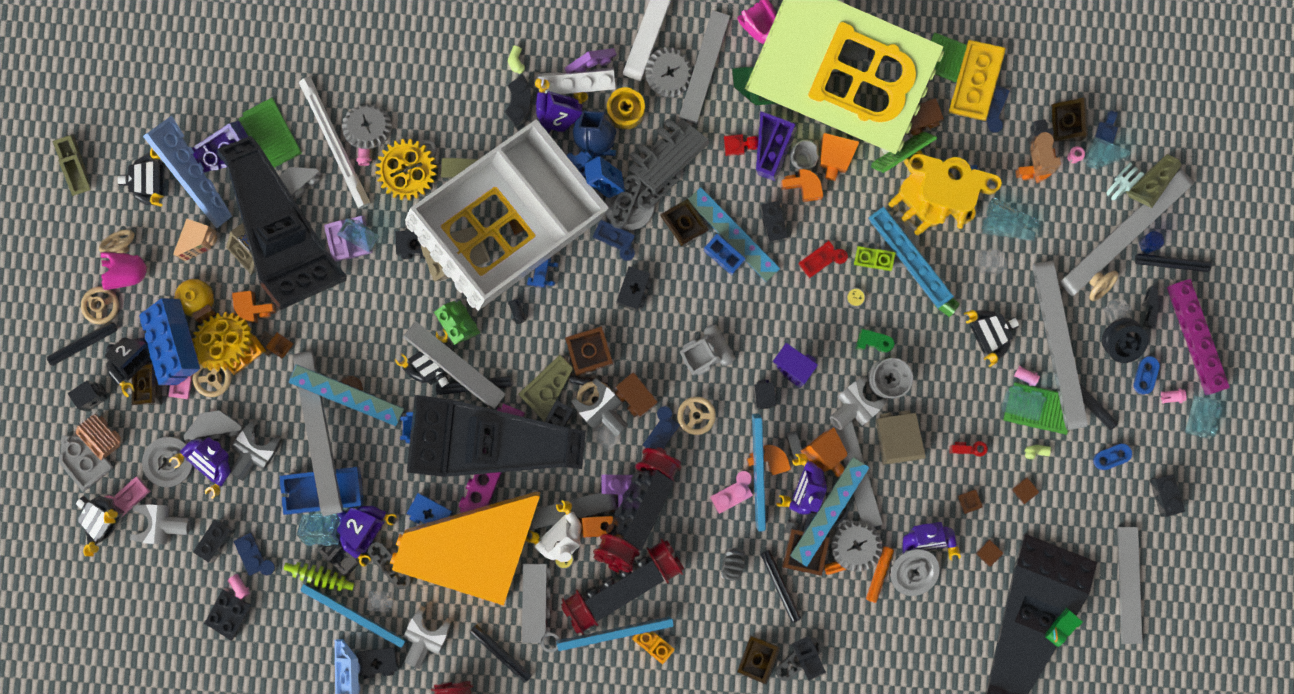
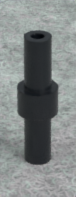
[569,375,608,389]

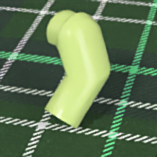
[508,45,525,74]
[1025,445,1051,459]

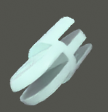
[1107,162,1144,200]

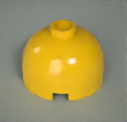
[174,279,214,317]

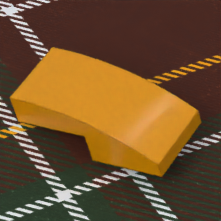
[227,335,266,375]
[631,631,675,664]

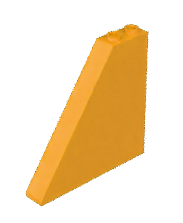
[390,491,540,606]

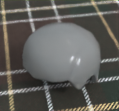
[790,140,819,170]

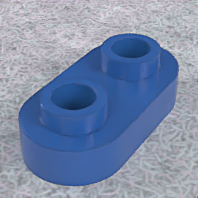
[1133,357,1160,395]
[1093,444,1132,470]

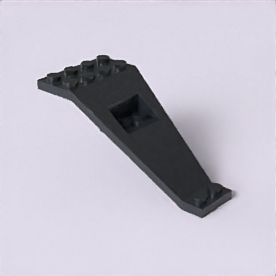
[217,136,347,310]
[407,395,586,477]
[985,533,1097,694]

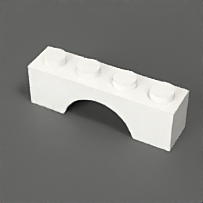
[538,67,615,94]

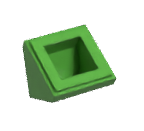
[934,298,960,317]

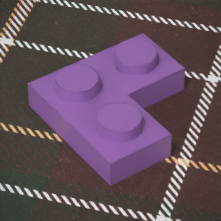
[565,48,617,73]
[602,475,633,507]

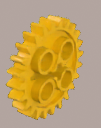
[375,139,438,201]
[192,312,253,372]

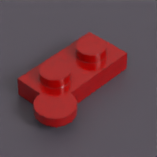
[798,241,848,279]

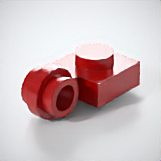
[724,134,759,156]
[949,441,988,457]

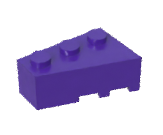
[756,111,797,182]
[772,343,818,388]

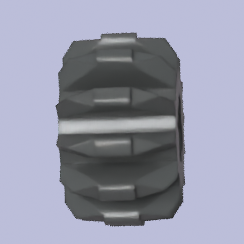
[721,548,745,581]

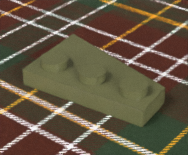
[1126,154,1182,208]
[518,355,573,422]

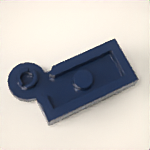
[980,85,1010,133]
[593,220,635,261]
[642,406,680,449]
[233,533,275,576]

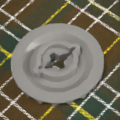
[645,47,693,97]
[342,103,392,149]
[605,181,654,231]
[142,437,193,487]
[832,521,882,572]
[890,548,940,596]

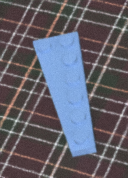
[143,115,232,228]

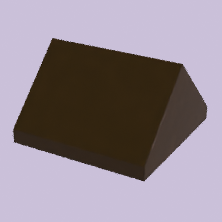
[1051,97,1088,142]
[660,199,709,247]
[131,364,162,405]
[737,635,780,685]

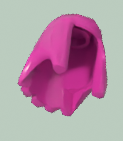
[737,0,777,44]
[100,252,147,290]

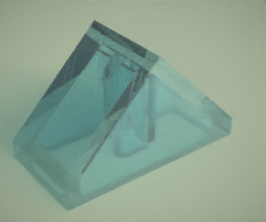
[337,218,380,253]

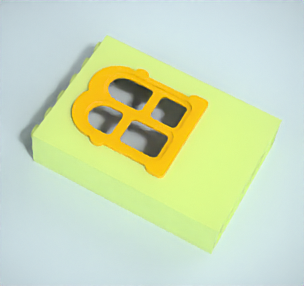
[745,0,944,154]

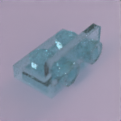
[1001,385,1047,421]
[1185,396,1222,441]
[296,514,340,546]

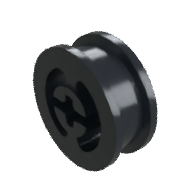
[1102,318,1149,363]

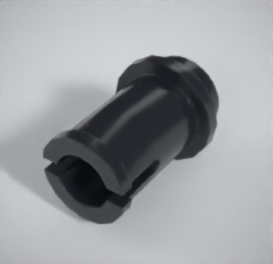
[508,299,527,324]

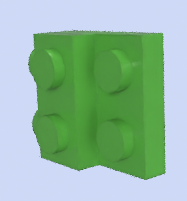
[434,301,480,345]

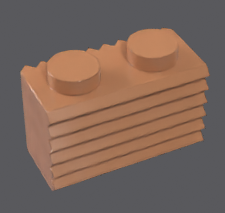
[76,414,121,461]

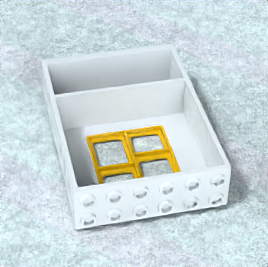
[405,119,609,311]

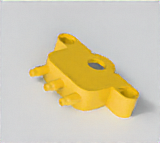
[888,150,976,236]
[907,154,1002,229]

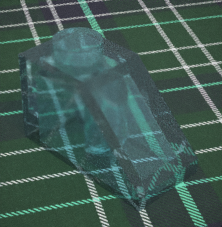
[1083,137,1131,169]

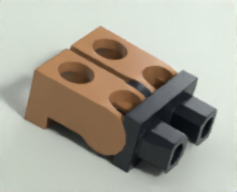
[1027,119,1061,176]

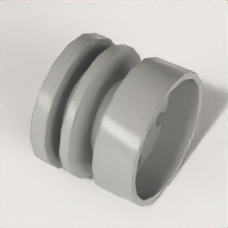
[868,358,913,399]

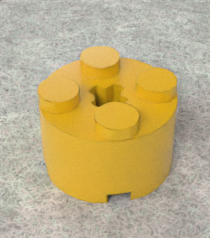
[607,87,645,129]

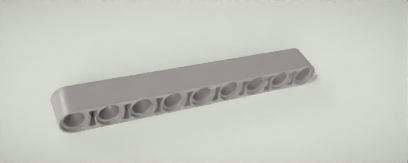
[1059,169,1195,296]
[1033,260,1087,430]
[293,350,343,517]

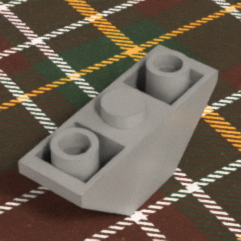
[279,167,322,199]
[184,410,245,441]

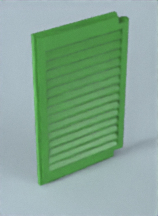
[931,32,967,83]
[239,97,302,168]
[871,131,937,173]
[1003,382,1068,435]

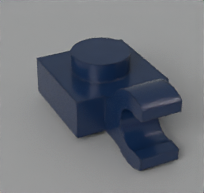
[1093,110,1118,147]

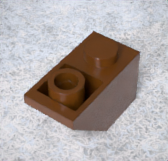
[905,98,944,136]

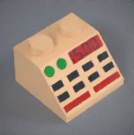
[173,219,217,261]

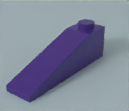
[192,121,249,173]

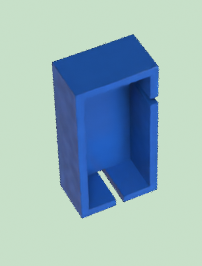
[139,298,200,385]
[279,467,364,515]

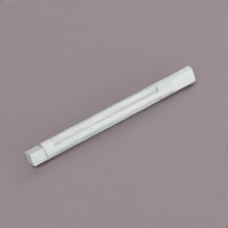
[299,77,370,209]

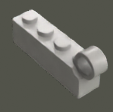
[522,564,560,652]

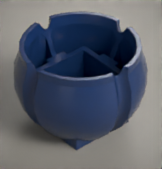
[573,111,616,155]

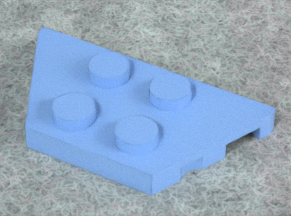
[334,639,361,694]

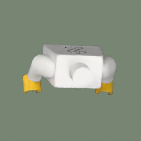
[525,500,582,562]

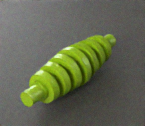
[283,562,355,591]

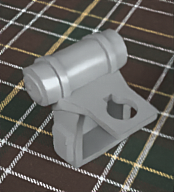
[680,324,736,376]

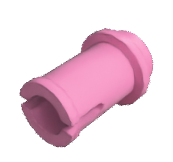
[1067,146,1085,163]
[356,148,372,166]
[1014,366,1040,386]
[1161,388,1186,404]
[227,574,250,600]

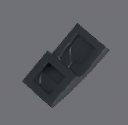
[1142,286,1159,329]
[316,535,359,577]
[792,635,826,681]

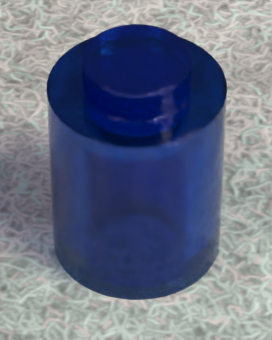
[1139,231,1164,253]

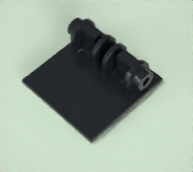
[204,589,252,641]

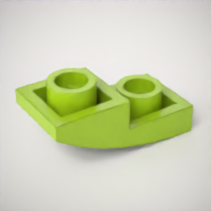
[854,246,895,271]

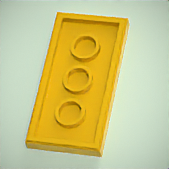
[949,40,1006,121]

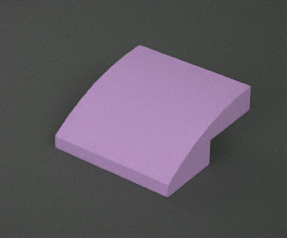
[324,216,373,262]

